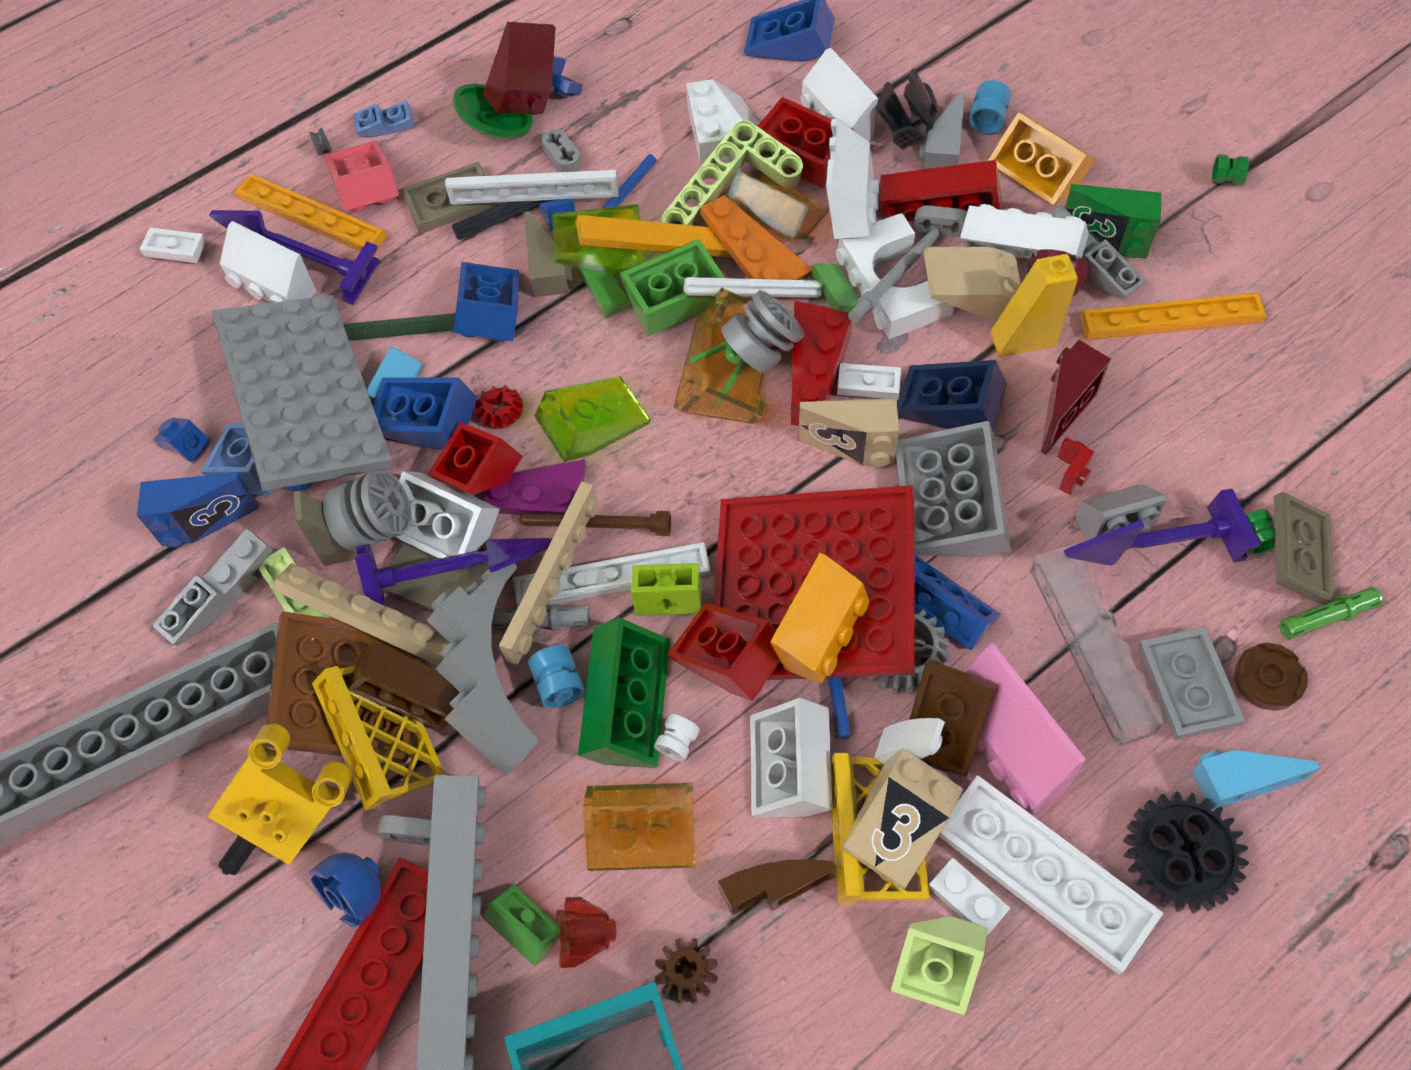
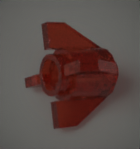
[556,897,616,968]

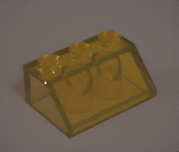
[726,171,829,242]
[583,782,696,871]

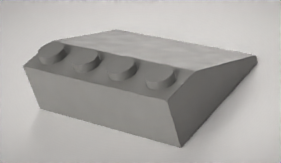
[896,421,1012,557]

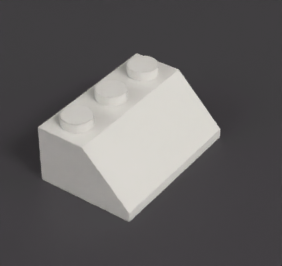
[800,47,878,141]
[220,221,317,303]
[396,471,500,559]
[750,698,833,818]

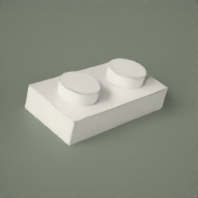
[140,228,206,263]
[837,363,901,400]
[928,858,1010,937]

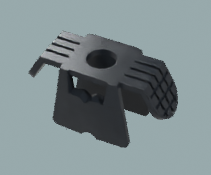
[876,69,938,150]

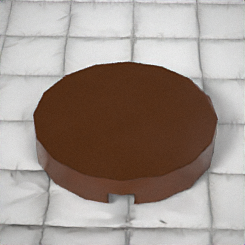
[1234,643,1308,711]

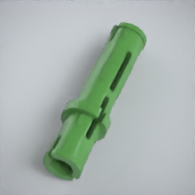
[1279,586,1383,640]

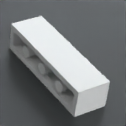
[960,204,1089,262]

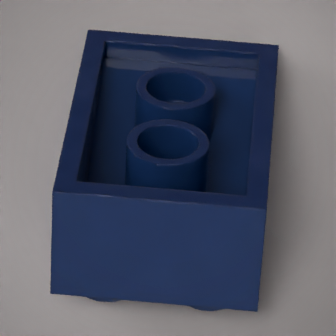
[897,360,1007,431]

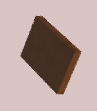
[909,659,997,777]

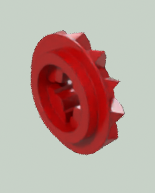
[475,385,523,429]

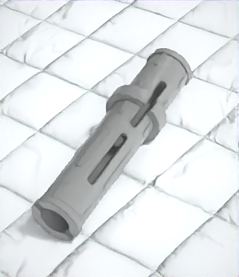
[491,604,590,630]

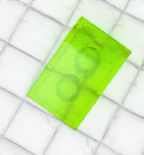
[552,204,645,275]
[534,376,651,462]

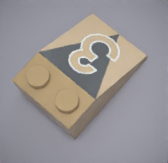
[799,399,899,467]
[841,748,963,890]

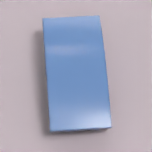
[353,101,415,136]

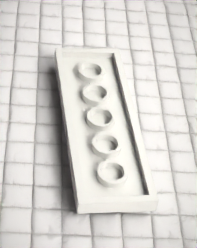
[939,775,1164,975]

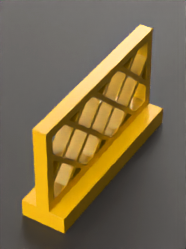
[312,665,445,811]
[831,753,930,905]

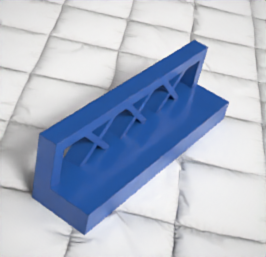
[915,555,1001,650]

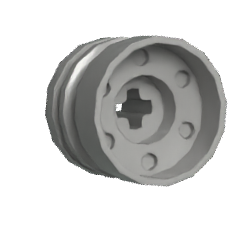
[721,290,804,374]
[323,470,412,551]

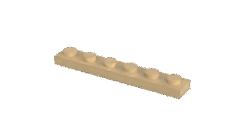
[499,481,599,665]
[273,563,450,665]

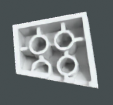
[686,79,773,167]
[826,118,880,239]

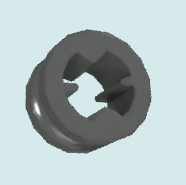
[309,128,332,156]

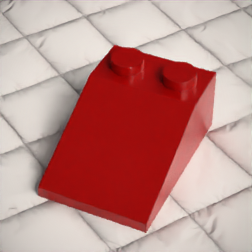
[758,97,854,189]
[667,603,781,701]

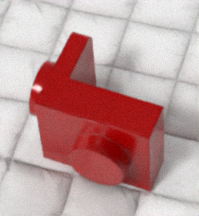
[1057,437,1095,495]

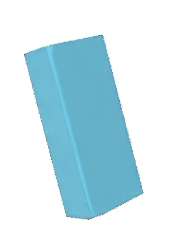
[367,347,423,406]

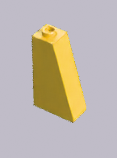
[990,254,1078,357]

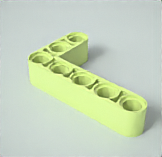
[662,120,803,226]

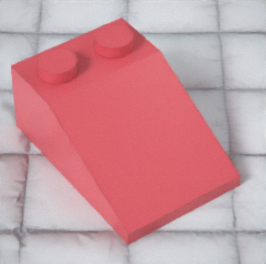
[324,140,399,212]

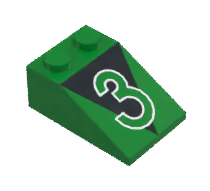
[1065,184,1161,259]

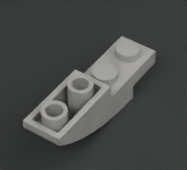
[1049,205,1146,300]
[153,528,273,646]

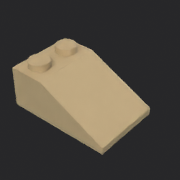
[923,247,1021,321]

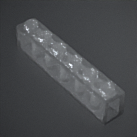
[1030,544,1164,747]

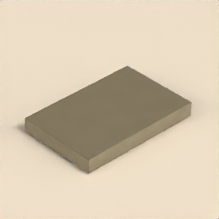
[401,162,498,234]
[1274,492,1334,605]
[383,542,489,613]

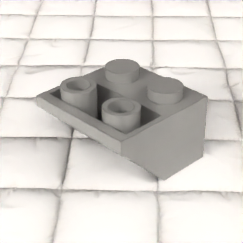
[1075,484,1167,541]

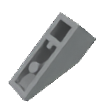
[918,93,965,169]

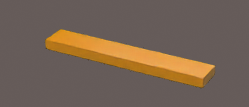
[234,173,387,251]
[575,215,732,258]
[1080,292,1267,341]

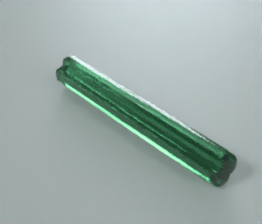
[343,313,455,341]

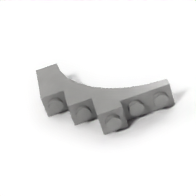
[427,564,539,776]

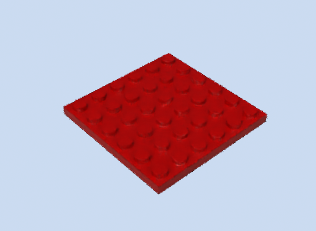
[714,485,916,680]

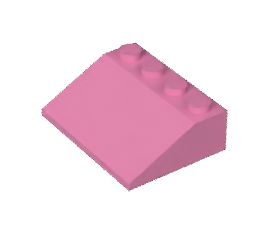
[965,643,1086,816]

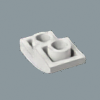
[874,718,945,763]

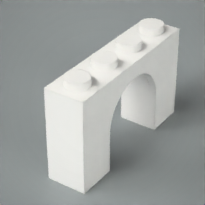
[836,213,954,339]

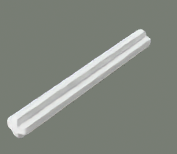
[683,277,823,298]

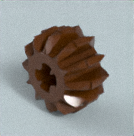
[655,938,718,1005]

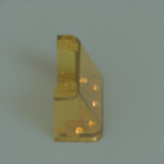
[674,287,769,424]

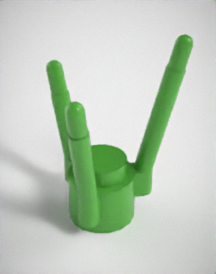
[689,340,749,403]

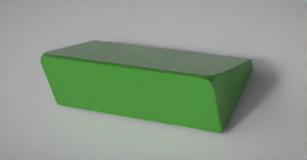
[578,263,631,318]
[812,263,859,312]
[484,884,566,965]

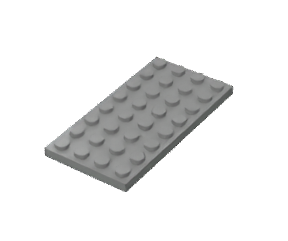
[212,295,392,491]

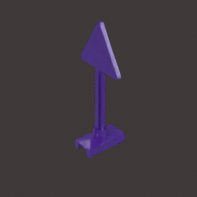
[209,210,380,305]
[1064,489,1260,566]
[355,538,553,606]

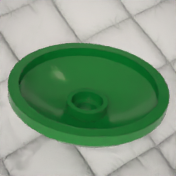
[452,84,533,140]

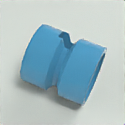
[968,80,1012,135]
[528,645,585,708]

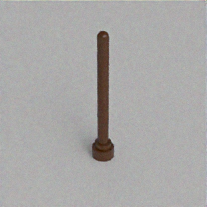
[519,510,671,536]

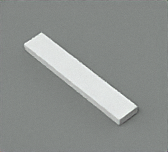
[445,170,619,205]
[513,542,711,608]

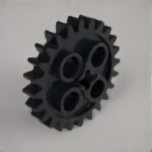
[1123,791,1249,914]

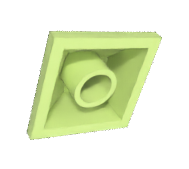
[891,916,987,1015]

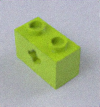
[631,563,702,616]

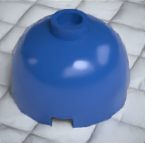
[309,852,381,927]

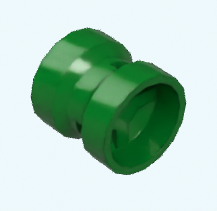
[1212,154,1249,186]
[1246,509,1275,554]

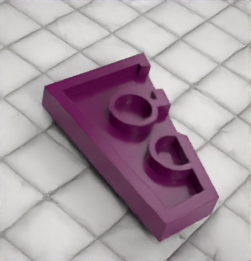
[484,459,587,515]

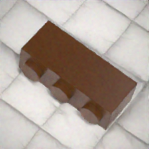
[348,641,460,731]

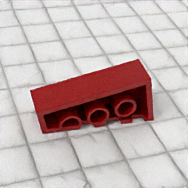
[880,160,1002,221]
[791,300,852,426]

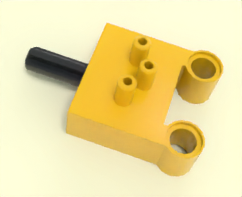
[207,724,352,875]

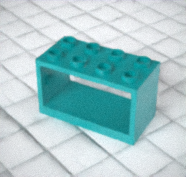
[504,982,684,1070]

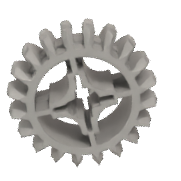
[868,609,949,695]

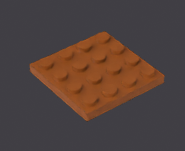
[264,611,415,763]

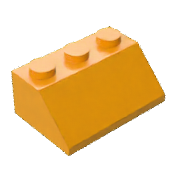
[988,112,1096,206]
[770,553,869,685]

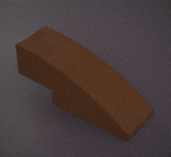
[718,859,837,915]

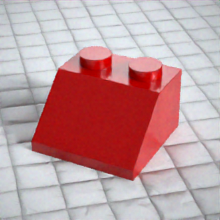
[428,422,523,495]

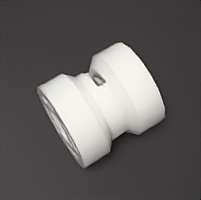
[654,714,700,762]

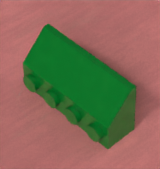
[578,617,670,768]

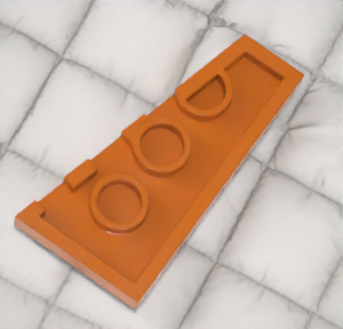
[699,195,812,280]

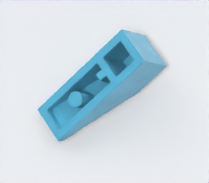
[1191,750,1320,810]

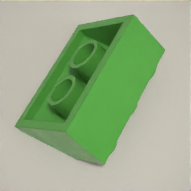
[620,239,727,336]

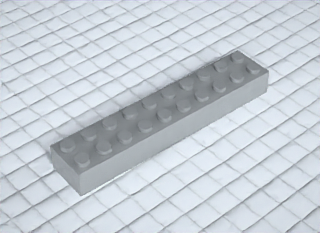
[0,621,278,845]

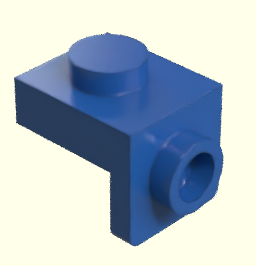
[552,56,583,97]
[540,199,576,232]
[153,417,210,462]

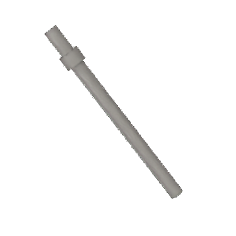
[848,228,940,322]

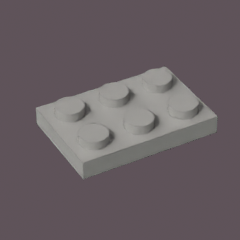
[1137,627,1245,741]

